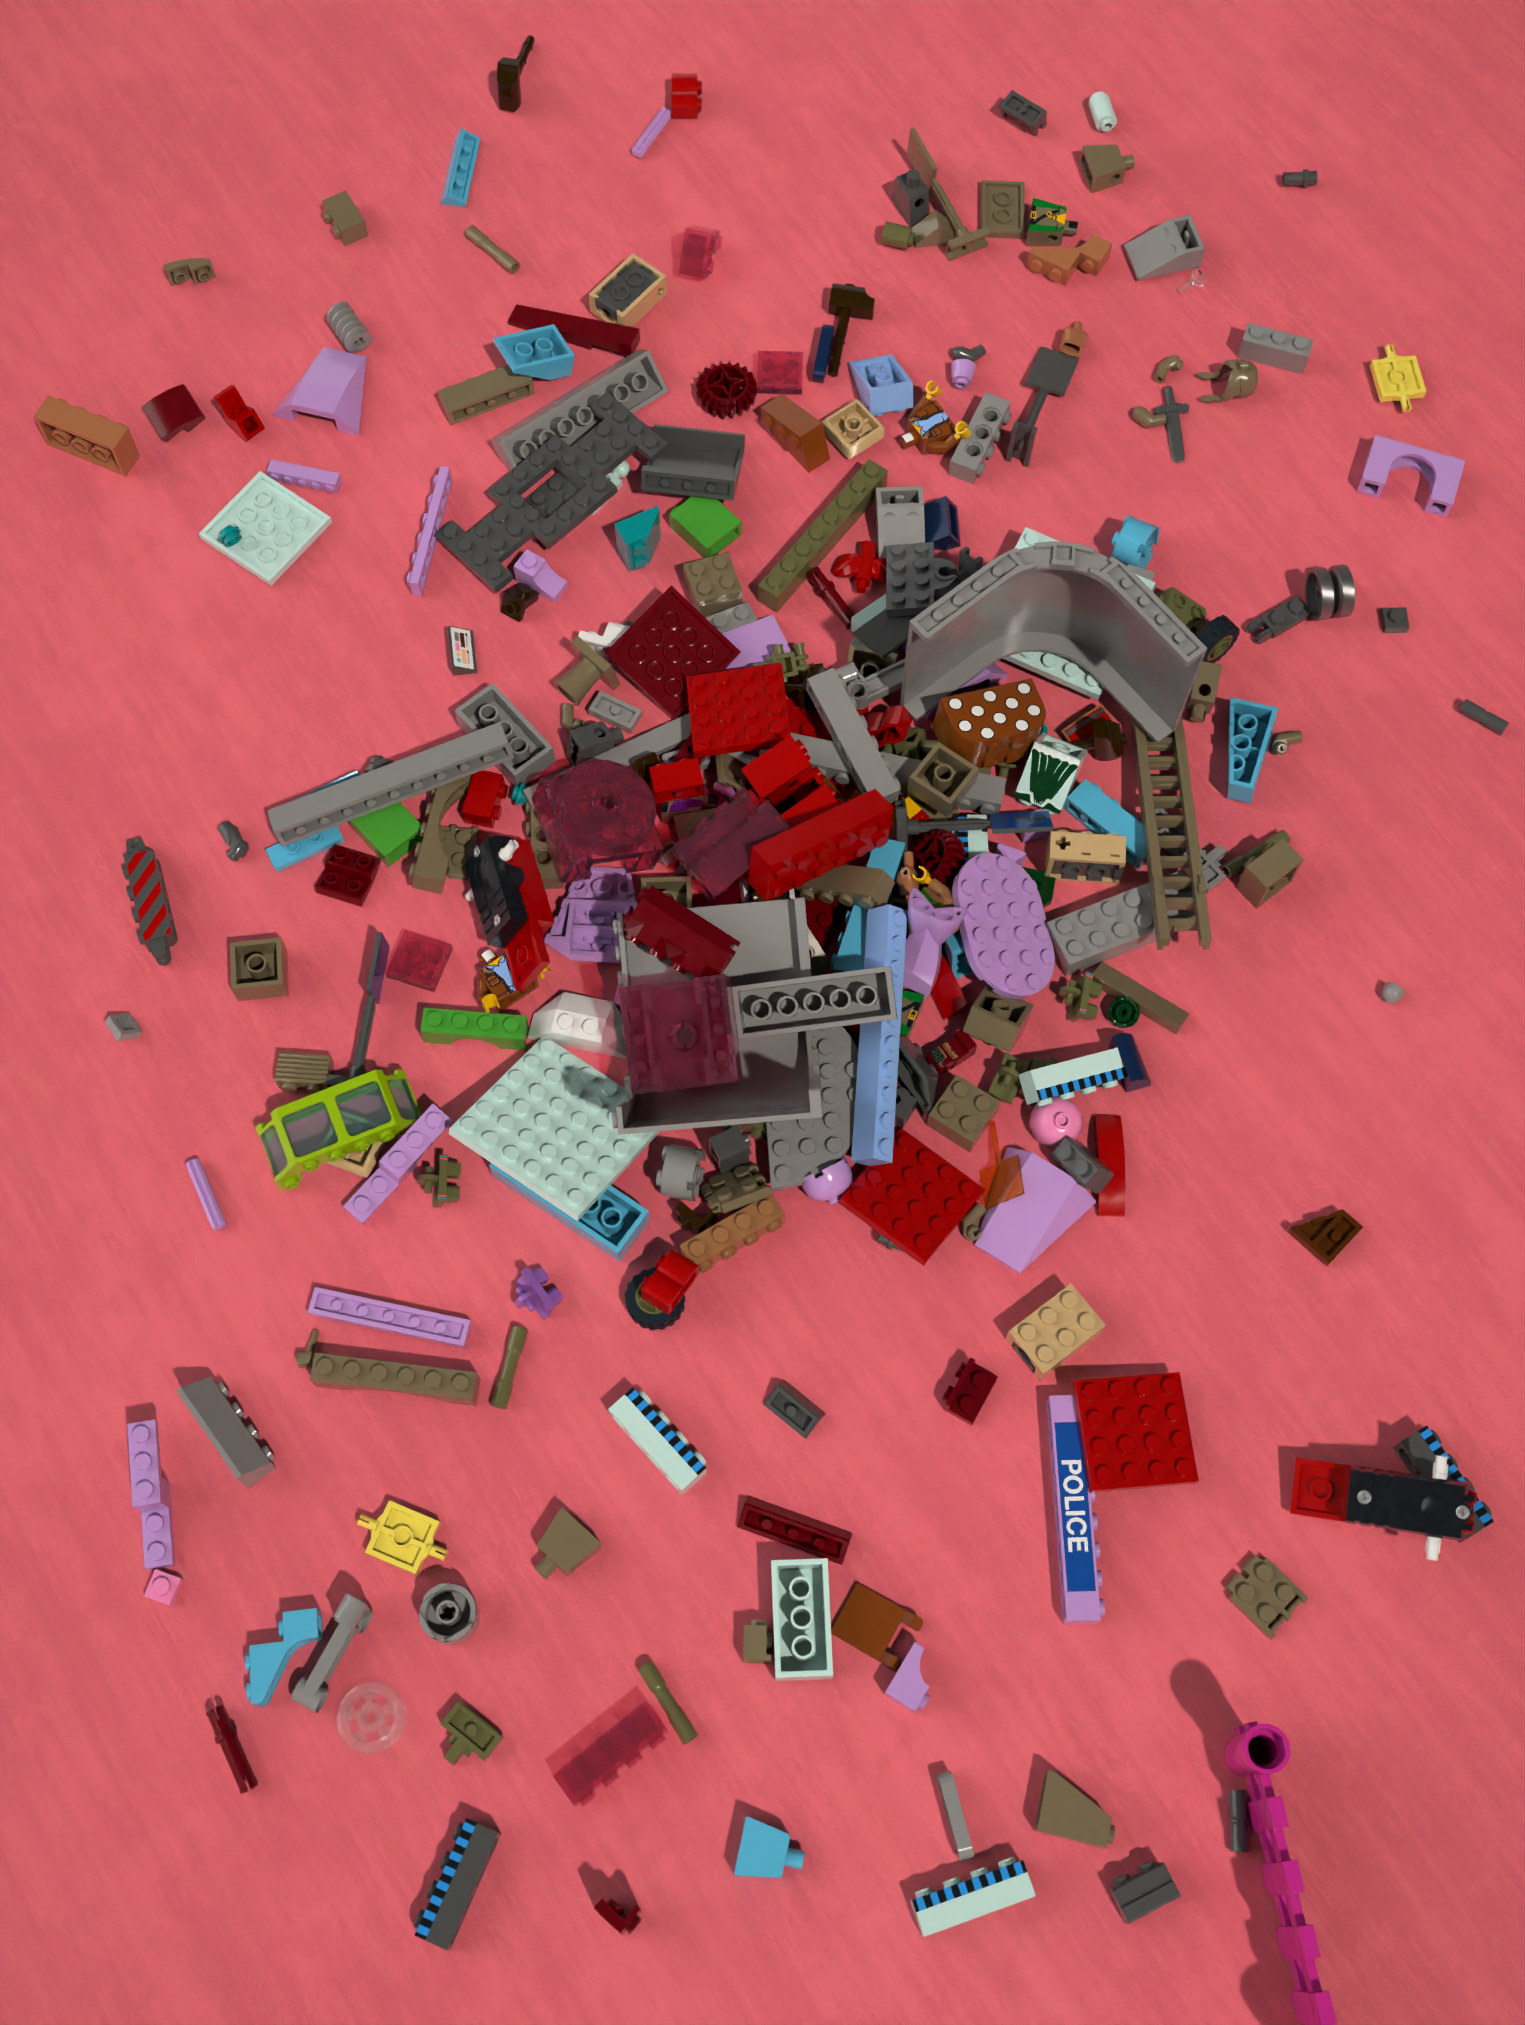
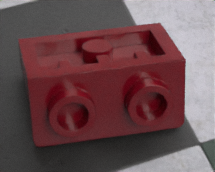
[942,1358,998,1425]
[594,1898,642,1935]

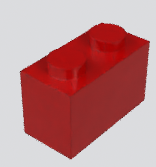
[649,758,704,804]
[462,770,508,829]

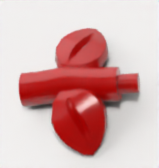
[832,540,887,593]

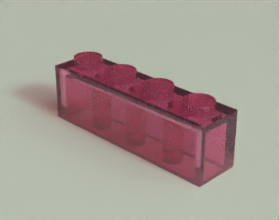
[553,1701,668,1807]

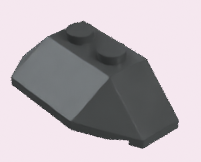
[897,1036,938,1123]

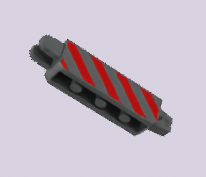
[122,837,178,966]

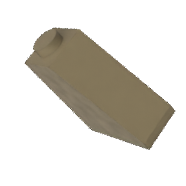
[1034,1770,1115,1849]

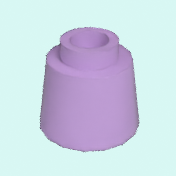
[951,359,976,389]

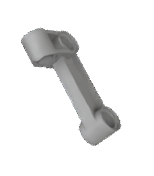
[835,659,905,710]
[291,1593,373,1713]

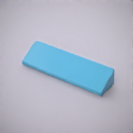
[440,128,481,207]

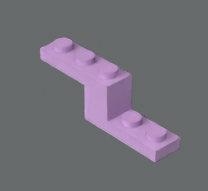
[343,1104,453,1225]
[127,1419,175,1570]

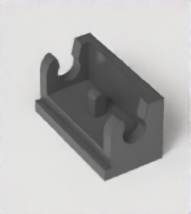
[999,90,1047,136]

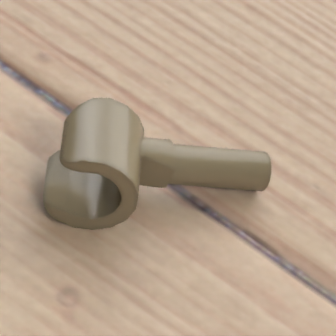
[296,1330,319,1368]

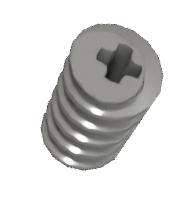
[326,301,372,353]

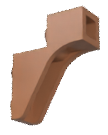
[1026,235,1112,285]

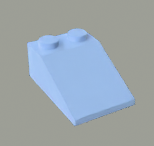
[849,354,913,416]

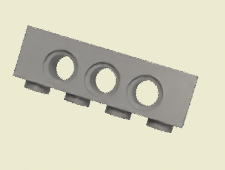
[948,392,1012,484]

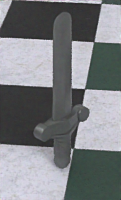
[1154,386,1189,463]

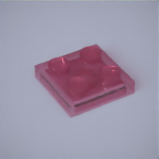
[757,351,803,394]
[386,930,453,992]

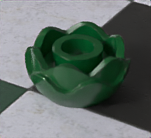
[1108,996,1140,1028]

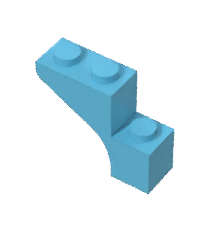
[245,1608,323,1707]

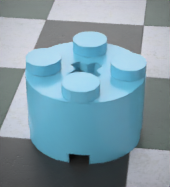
[1111,515,1160,569]

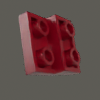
[142,384,206,443]
[315,844,381,907]

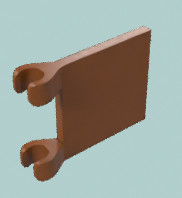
[831,1583,923,1672]

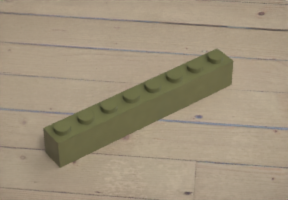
[758,459,888,613]

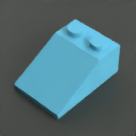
[493,324,575,380]

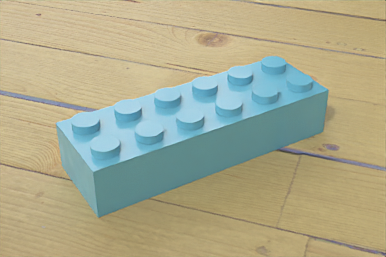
[830,839,906,973]
[489,1163,650,1262]

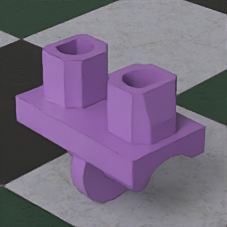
[515,1267,563,1320]

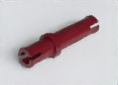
[807,567,854,629]
[206,1705,258,1794]

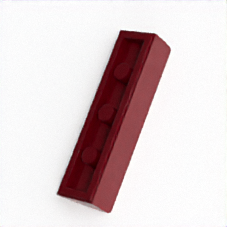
[737,1496,852,1565]

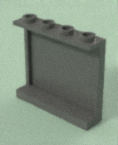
[641,424,745,501]

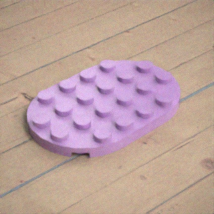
[952,853,1055,999]

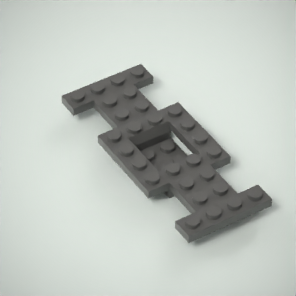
[435,392,669,593]

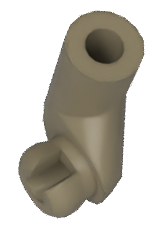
[1154,355,1183,383]
[1133,406,1166,428]
[562,703,586,731]
[1272,731,1303,756]
[961,1202,986,1241]

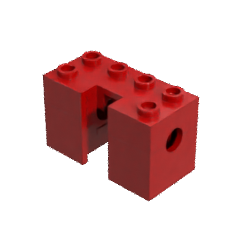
[741,735,844,832]

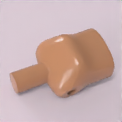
[1060,321,1088,356]
[895,851,920,900]

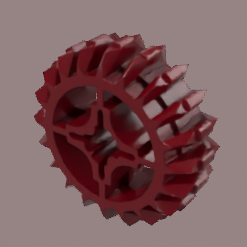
[696,360,757,419]
[912,829,967,892]

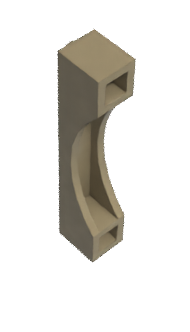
[409,774,473,894]
[310,1352,481,1406]

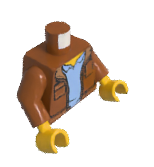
[900,380,971,455]
[477,949,552,1013]

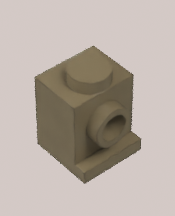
[743,1620,772,1664]

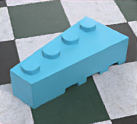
[1227,697,1278,804]

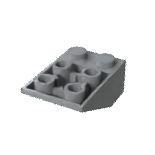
[1124,215,1205,281]
[874,486,925,559]

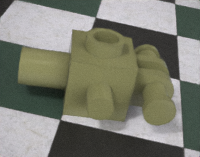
[751,642,810,683]
[880,727,938,760]

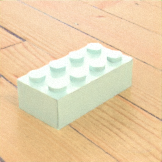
[771,1558,833,1681]

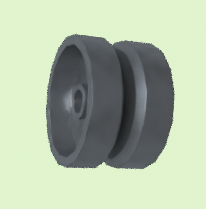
[1305,564,1355,621]

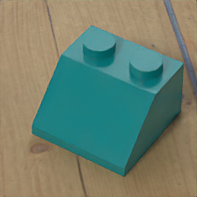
[615,506,661,572]

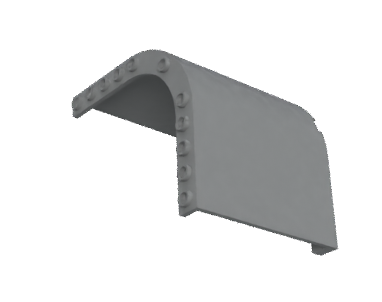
[900,541,1207,743]
[612,897,823,1135]

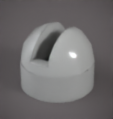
[1382,982,1405,1004]

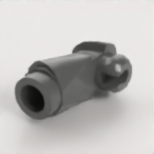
[218,821,249,862]

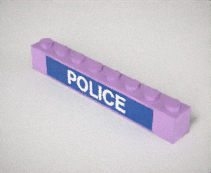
[1046,1395,1105,1625]

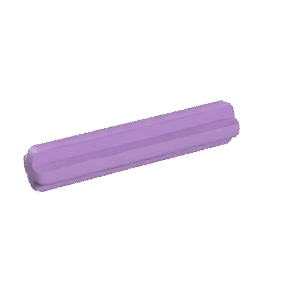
[632,107,671,158]
[186,1158,226,1231]

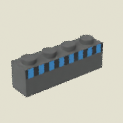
[1393,1426,1494,1543]
[414,1818,501,1950]

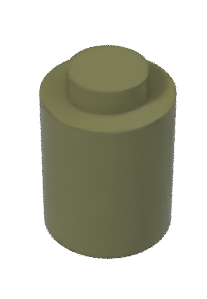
[881,221,915,250]

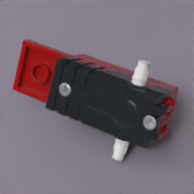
[465,835,555,991]
[1290,1455,1477,1561]

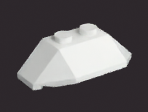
[528,992,628,1059]

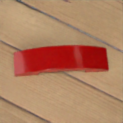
[1094,1115,1125,1217]

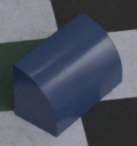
[924,496,961,550]
[1108,1033,1151,1092]

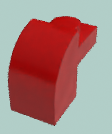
[213,385,265,441]

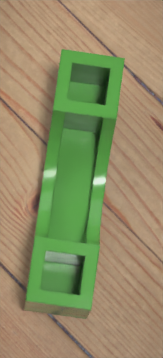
[420,1008,529,1051]

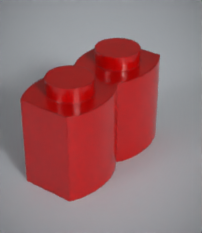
[671,73,702,118]
[865,705,913,748]
[640,1250,699,1315]

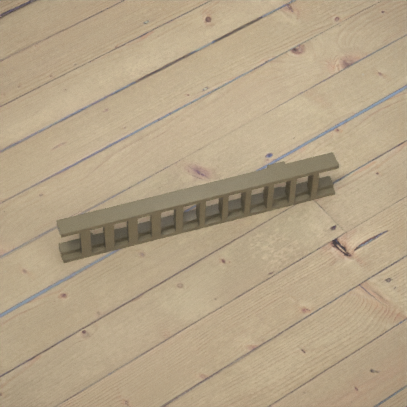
[1130,715,1212,950]

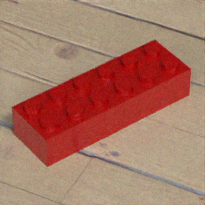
[748,789,894,901]

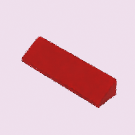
[931,951,968,1020]

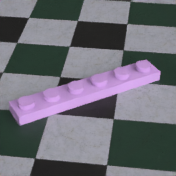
[407,466,453,597]
[307,1287,472,1348]

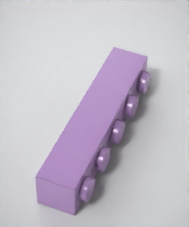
[267,459,342,493]

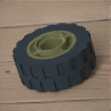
[1196,615,1240,663]
[625,1268,686,1331]

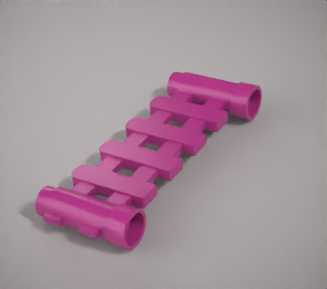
[1224,1721,1337,2025]

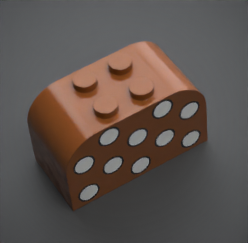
[932,678,1046,768]

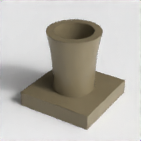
[554,636,620,706]

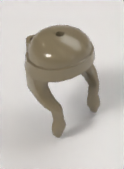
[1197,359,1258,403]

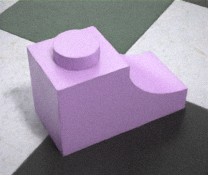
[513,549,568,603]
[884,1642,931,1713]

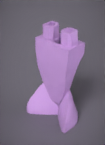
[903,887,968,1000]

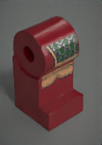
[925,1028,977,1076]

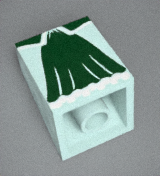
[1014,733,1088,815]

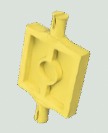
[1370,344,1426,412]
[357,1500,448,1575]

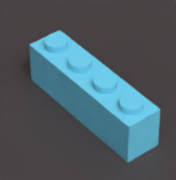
[1064,779,1147,870]

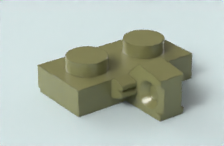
[440,1701,504,1766]

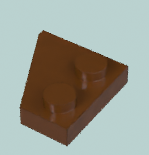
[1288,1209,1363,1266]

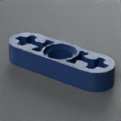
[813,324,834,383]

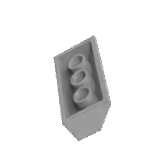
[176,1377,276,1489]

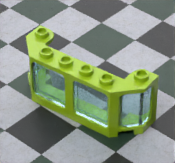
[255,1069,422,1191]

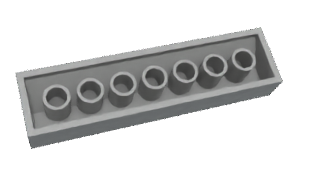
[490,350,668,471]

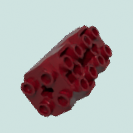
[622,886,741,988]

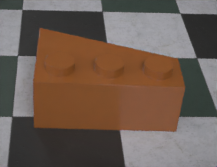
[760,394,830,473]

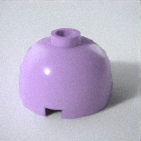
[801,1157,852,1205]

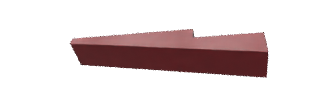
[508,304,640,356]

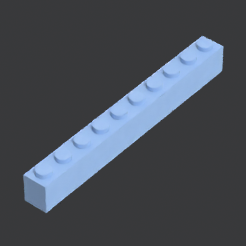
[851,904,908,1166]

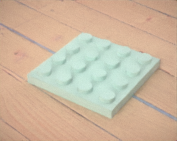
[199,471,332,586]

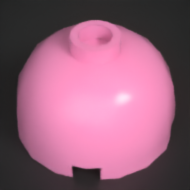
[1029,1096,1083,1149]

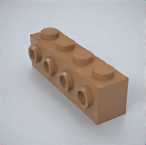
[679,1194,785,1273]

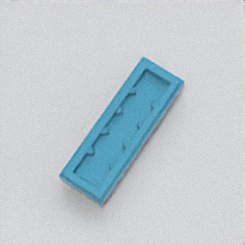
[265,826,344,872]

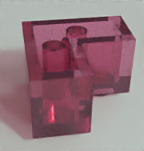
[679,225,722,279]

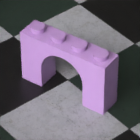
[1357,435,1465,518]

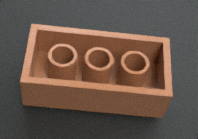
[34,396,140,477]

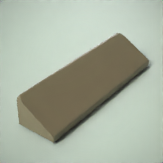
[1093,961,1189,1034]

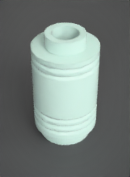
[1088,91,1117,132]

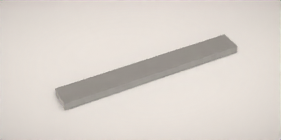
[523,713,691,813]

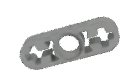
[936,1770,974,1861]

